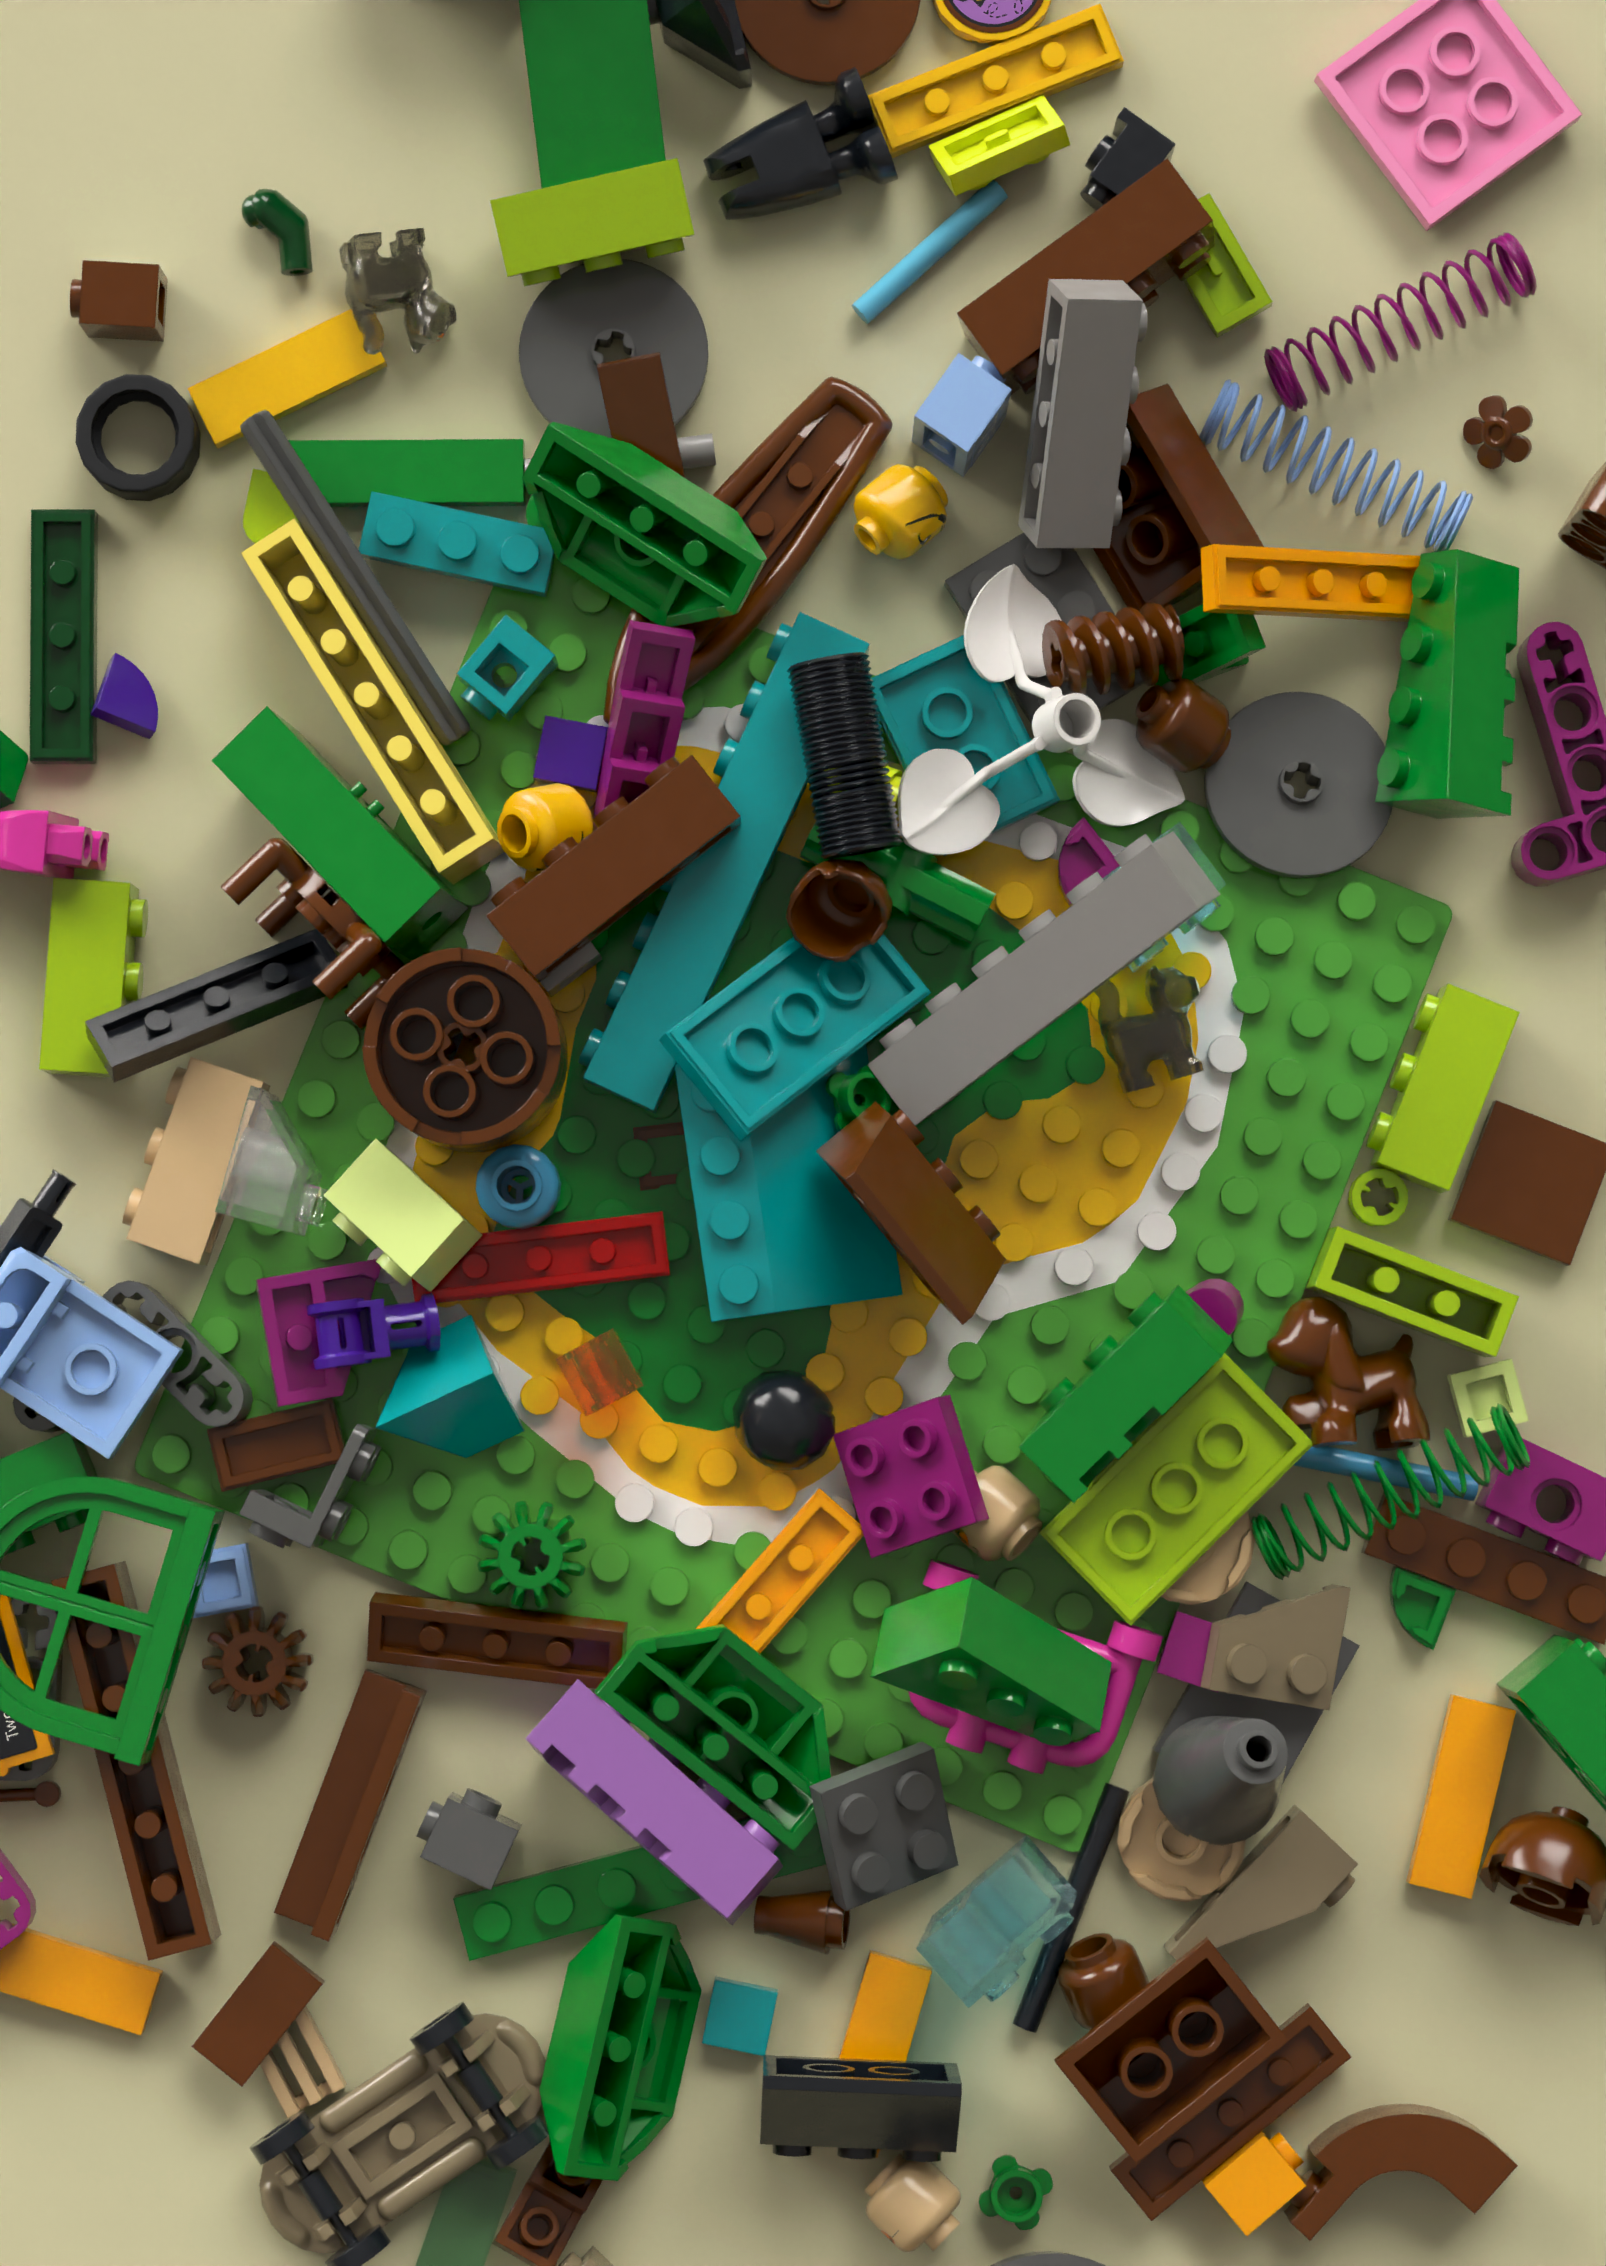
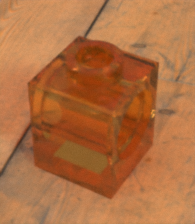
[555,1328,646,1416]

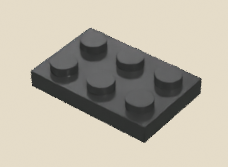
[944,532,1144,725]

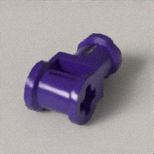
[307,1293,441,1370]

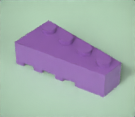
[525,1679,783,1925]

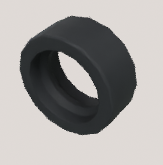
[75,374,201,501]

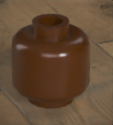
[1135,678,1231,773]
[1058,1933,1150,2030]

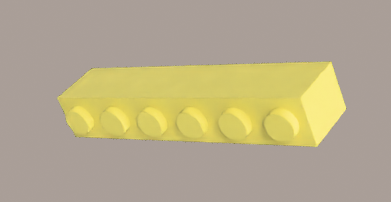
[241,518,504,885]

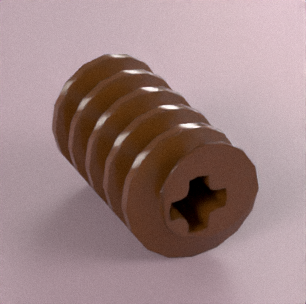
[1042,603,1185,695]

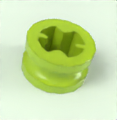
[1348,1169,1408,1226]

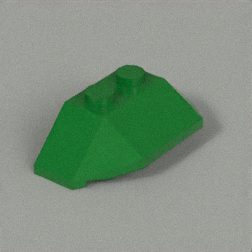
[522,422,767,627]
[594,1624,831,1851]
[539,1914,702,2181]

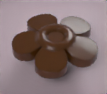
[1463,395,1533,469]

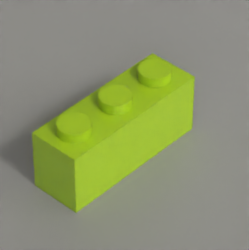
[490,158,695,287]
[39,878,148,1078]
[1366,983,1520,1193]
[1306,1226,1519,1357]

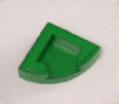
[1389,1566,1456,1650]

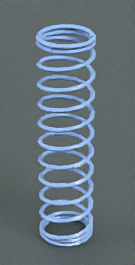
[1199,379,1473,552]

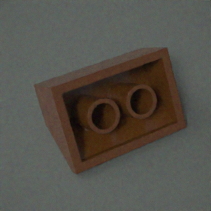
[1093,383,1264,611]
[816,1102,1006,1325]
[1054,1937,1289,2164]

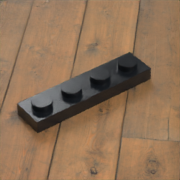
[85,929,348,1082]

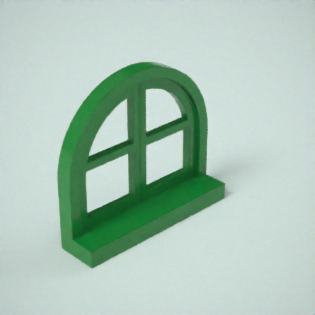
[0,1476,225,1766]

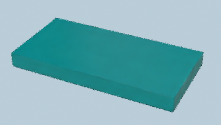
[659,934,931,1141]

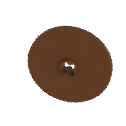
[735,0,920,85]

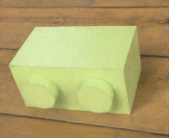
[323,1138,482,1292]

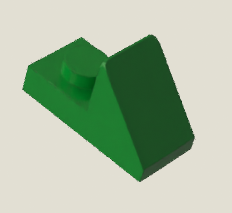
[1155,604,1266,686]

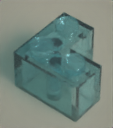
[916,1835,1078,2008]

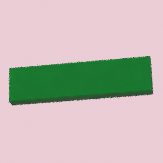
[288,439,525,507]

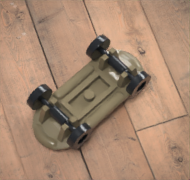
[250,2002,549,2266]

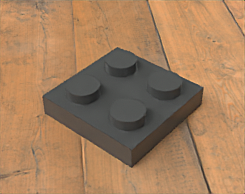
[809,1742,958,1911]

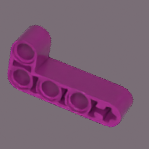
[1511,622,1606,887]

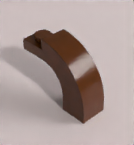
[1284,2104,1518,2241]

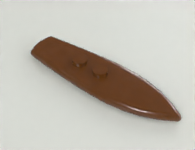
[603,377,893,724]

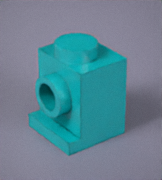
[456,615,558,721]

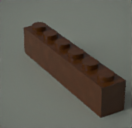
[51,1561,221,1961]

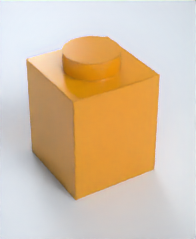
[1202,2131,1306,2236]

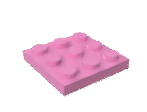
[1314,0,1582,231]

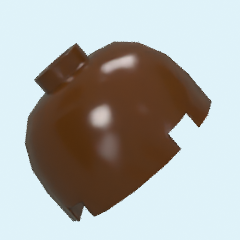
[1479,1806,1606,1926]

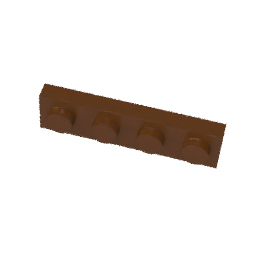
[1361,1493,1606,1645]
[367,1592,628,1689]
[1109,2003,1351,2221]

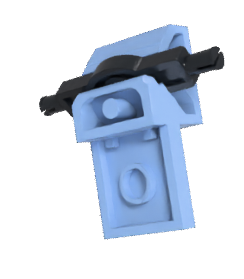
[0,1169,184,1459]

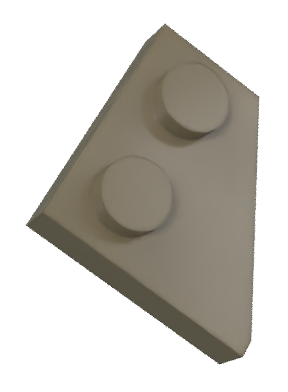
[1201,1584,1351,1710]

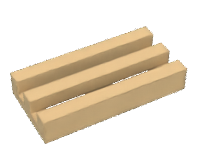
[260,2006,347,2118]

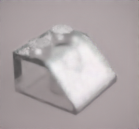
[215,1086,328,1237]

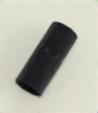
[787,652,903,859]

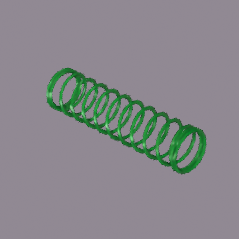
[1251,1404,1530,1580]

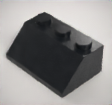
[760,2055,962,2162]

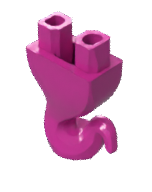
[0,810,109,879]

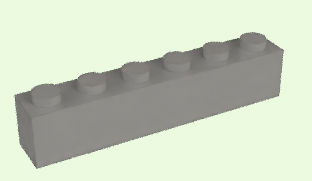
[867,831,1221,1126]

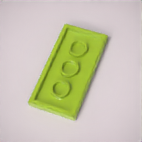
[1039,1353,1312,1626]

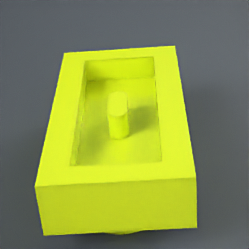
[928,94,1070,196]

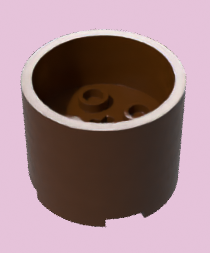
[362,947,568,1152]

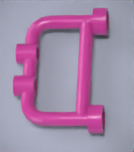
[908,1559,1163,1774]

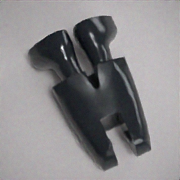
[703,67,898,220]

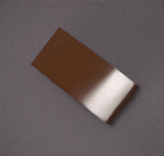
[492,2141,603,2266]

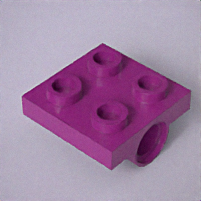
[833,1395,989,1558]

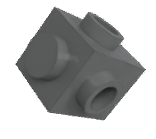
[416,1788,522,1890]

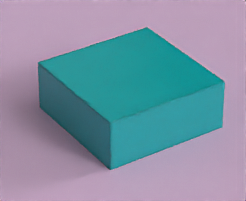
[702,1976,778,2056]

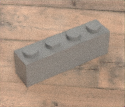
[1018,279,1147,548]

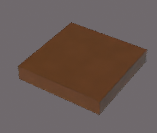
[1448,1100,1606,1266]

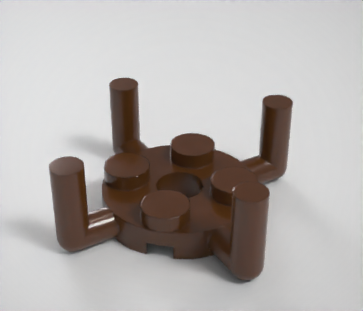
[220,838,405,1030]

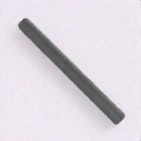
[240,410,470,746]

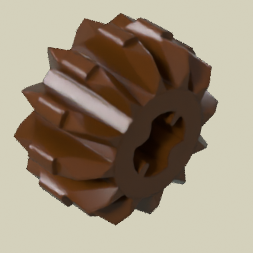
[202,1606,314,1717]

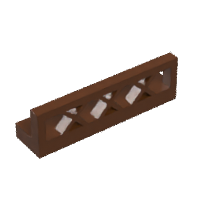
[274,1669,427,1942]

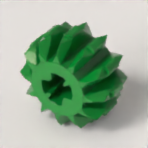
[477,1501,587,1610]

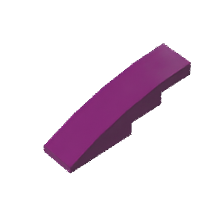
[593,620,695,831]

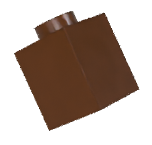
[70,260,168,342]

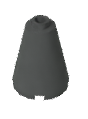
[1153,1716,1288,1846]

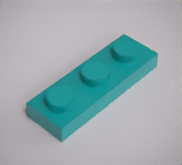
[359,491,555,597]

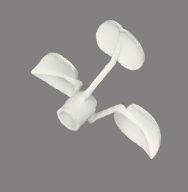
[898,564,1185,855]

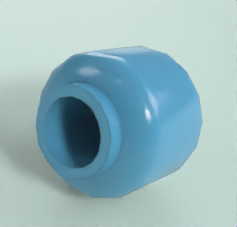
[475,1144,561,1229]

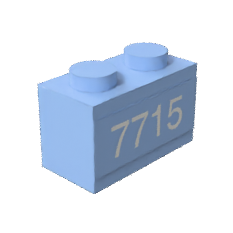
[912,353,1012,477]

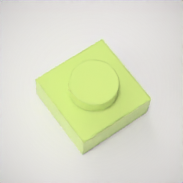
[1447,1359,1529,1437]

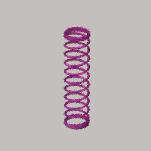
[1264,233,1537,412]

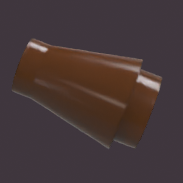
[754,1890,850,1955]

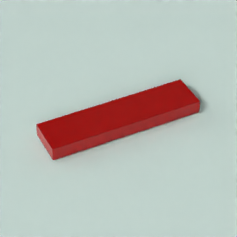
[412,1211,671,1304]

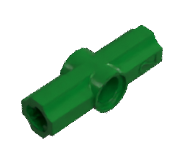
[800,822,996,944]

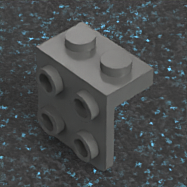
[239,1424,382,1548]

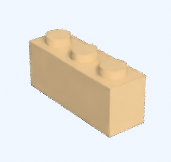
[122,1057,271,1266]

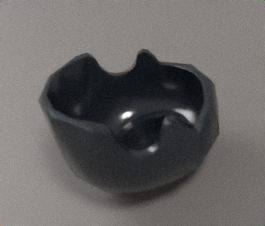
[733,1370,835,1470]

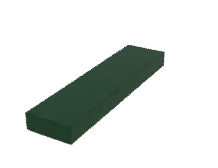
[30,509,98,764]

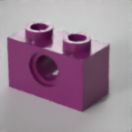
[1475,1438,1606,1566]

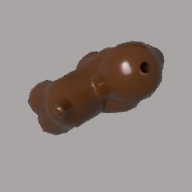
[1266,1297,1430,1451]

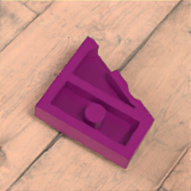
[255,1259,381,1407]

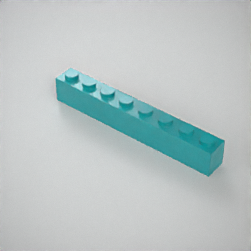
[578,611,870,1114]

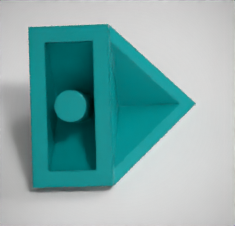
[375,1315,525,1458]

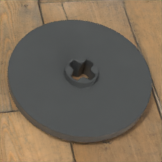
[519,259,709,438]
[1204,692,1392,878]

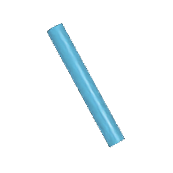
[852,180,1008,324]

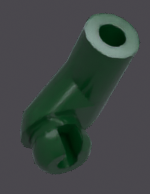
[241,189,313,276]

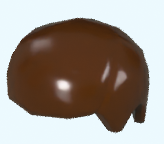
[786,859,893,962]

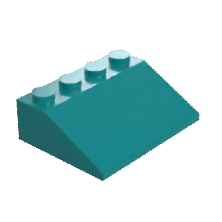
[675,1045,903,1322]

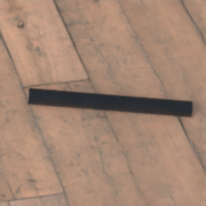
[1012,1783,1129,2033]

